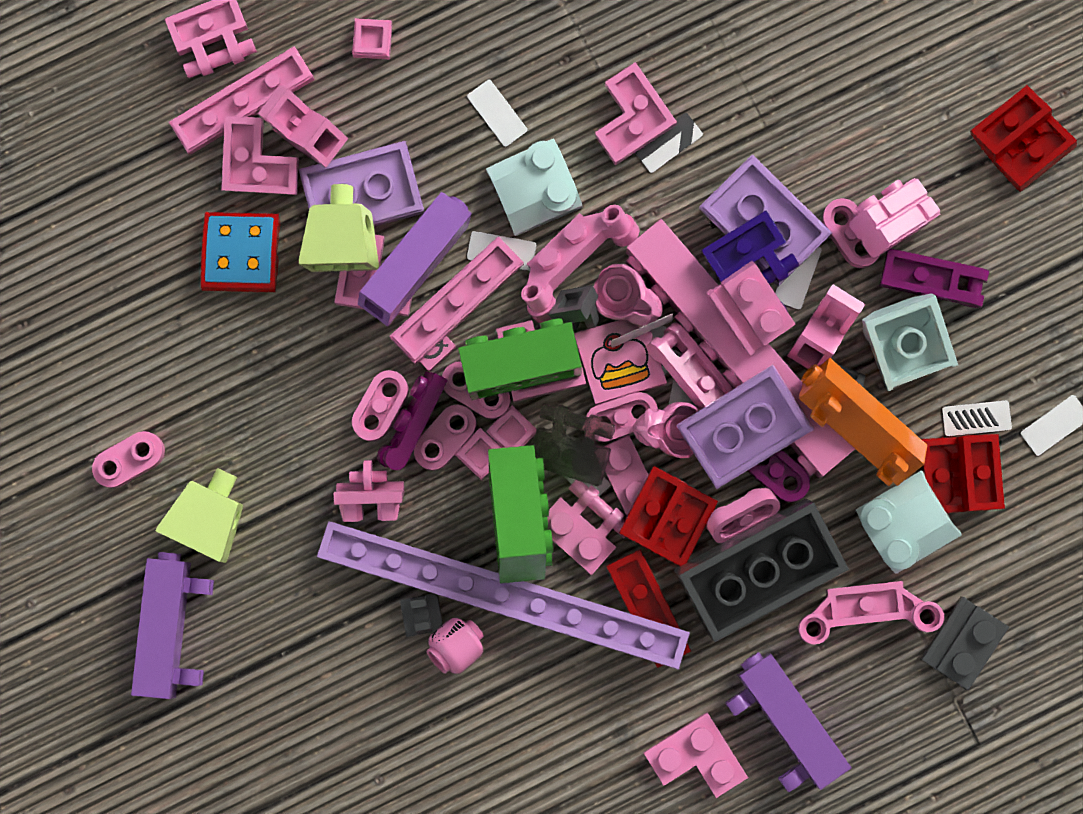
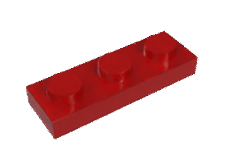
[606,549,692,668]

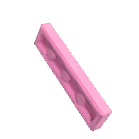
[169,46,315,155]
[390,236,524,365]

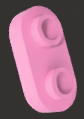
[822,198,879,268]
[442,362,511,420]
[352,370,409,442]
[585,392,658,443]
[414,405,477,471]
[92,431,165,488]
[707,488,780,543]

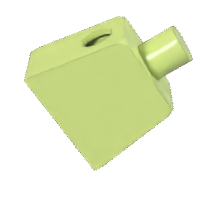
[299,184,379,272]
[156,468,243,563]

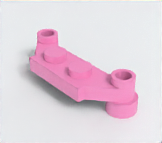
[521,205,640,323]
[798,581,944,645]

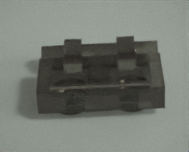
[533,404,616,487]

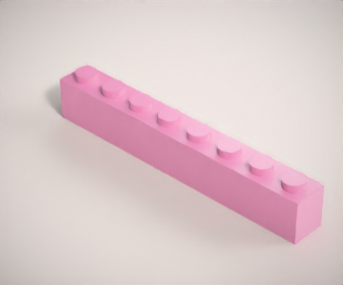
[625,219,855,478]

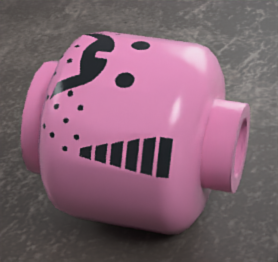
[427,618,484,674]

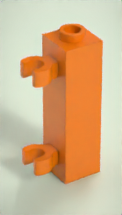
[799,357,927,486]

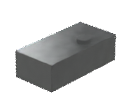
[673,498,849,642]

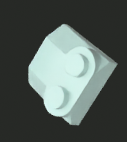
[486,138,583,236]
[862,293,958,391]
[856,470,962,574]

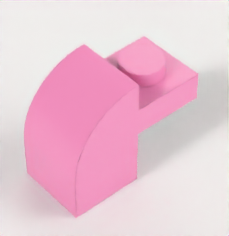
[257,84,348,167]
[787,285,865,369]

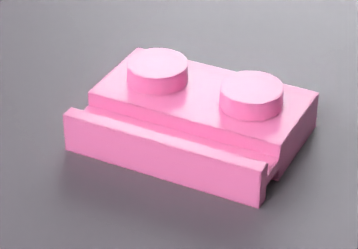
[707,261,796,356]

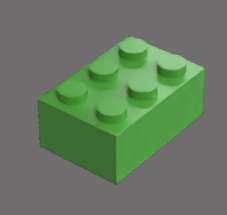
[458,318,582,400]
[488,445,553,584]

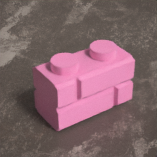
[849,178,940,258]

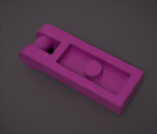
[879,249,989,308]
[377,371,448,470]

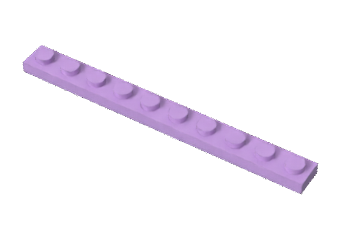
[317,521,690,670]

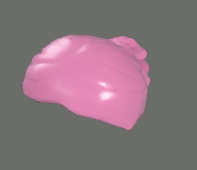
[593,264,663,327]
[633,402,699,458]

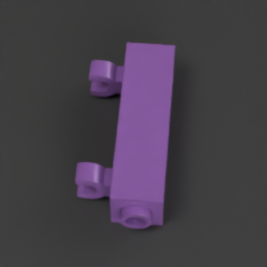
[358,191,472,326]
[131,552,214,699]
[725,652,852,792]

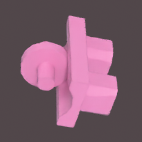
[333,460,405,522]

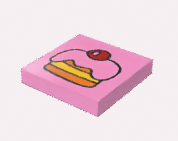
[574,319,667,406]

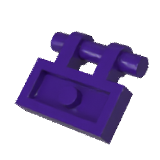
[701,210,800,284]

